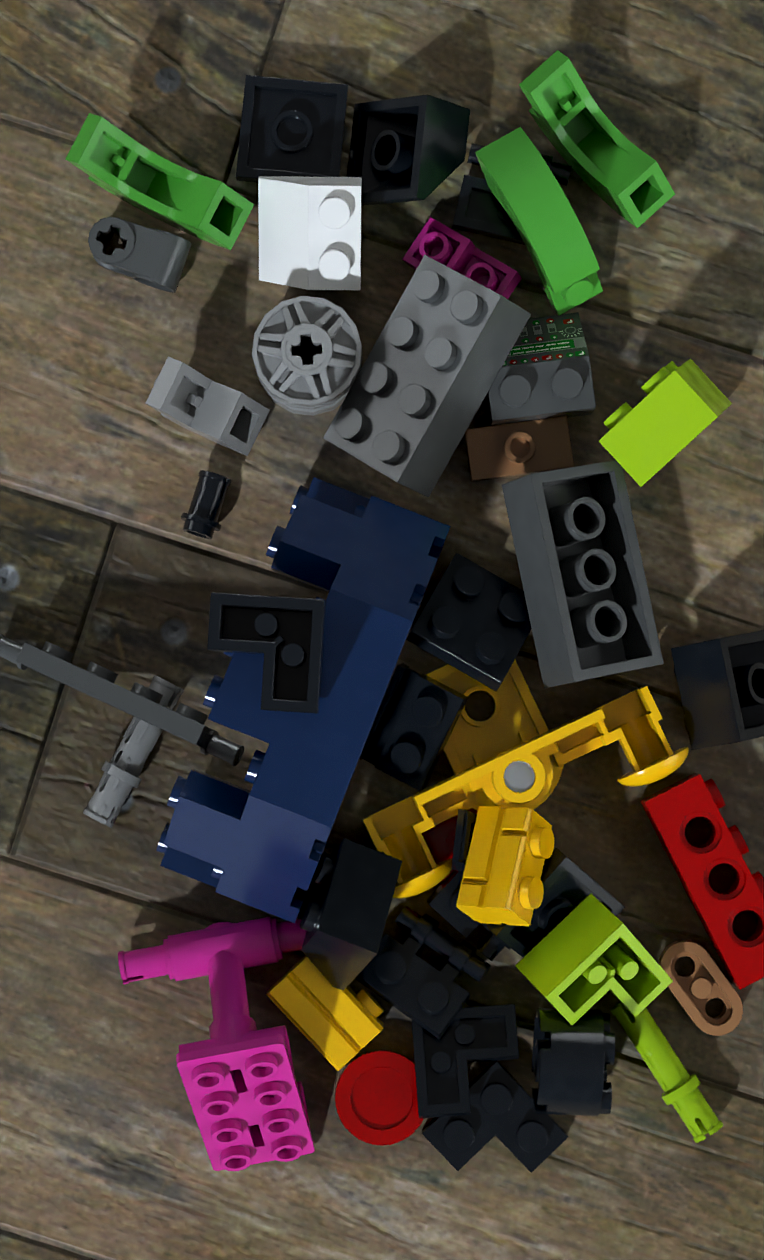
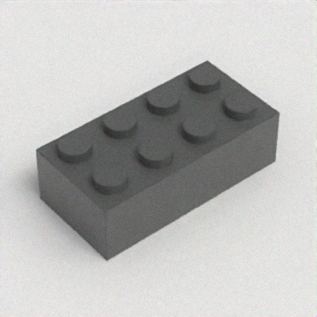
[323,255,531,498]
[502,460,664,689]

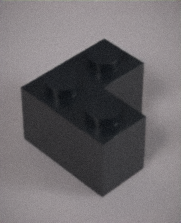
[207,592,326,714]

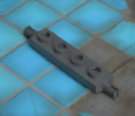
[0,634,244,766]

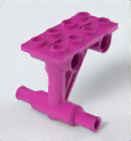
[118,917,315,1171]

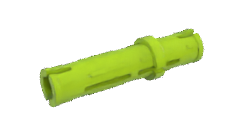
[610,1002,723,1143]

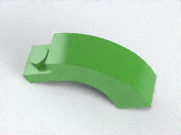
[519,50,675,228]
[65,113,254,250]
[475,127,603,316]

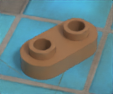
[658,940,743,1036]

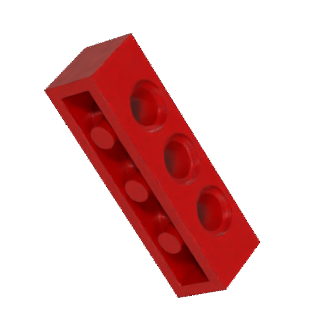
[640,773,764,990]

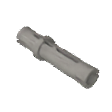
[83,675,184,828]

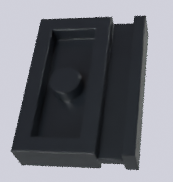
[359,663,468,791]

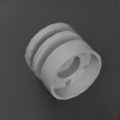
[252,296,363,416]

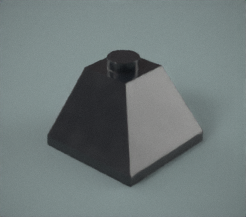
[347,94,470,206]

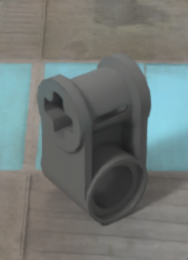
[88,217,192,293]

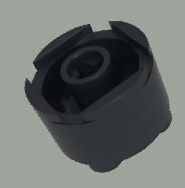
[532,1008,615,1116]

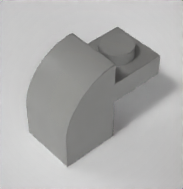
[145,356,270,456]

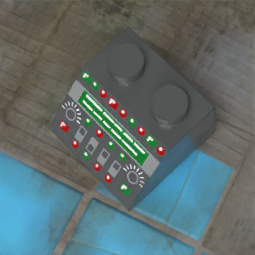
[486,312,596,426]

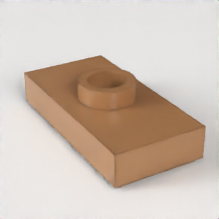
[465,416,574,482]

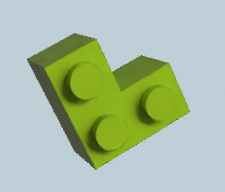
[599,358,732,487]
[515,893,673,1025]

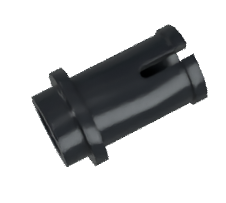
[181,470,231,539]

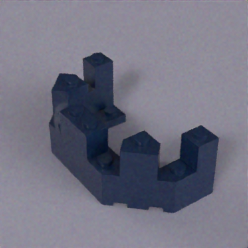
[156,477,451,923]

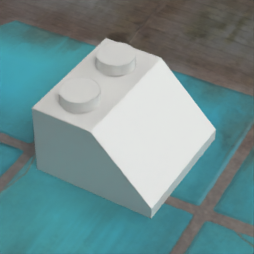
[258,176,362,290]

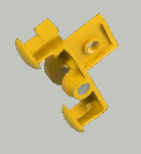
[362,660,689,898]

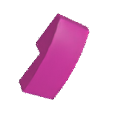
[402,217,522,299]

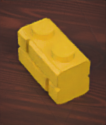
[456,806,555,927]
[266,955,384,1071]

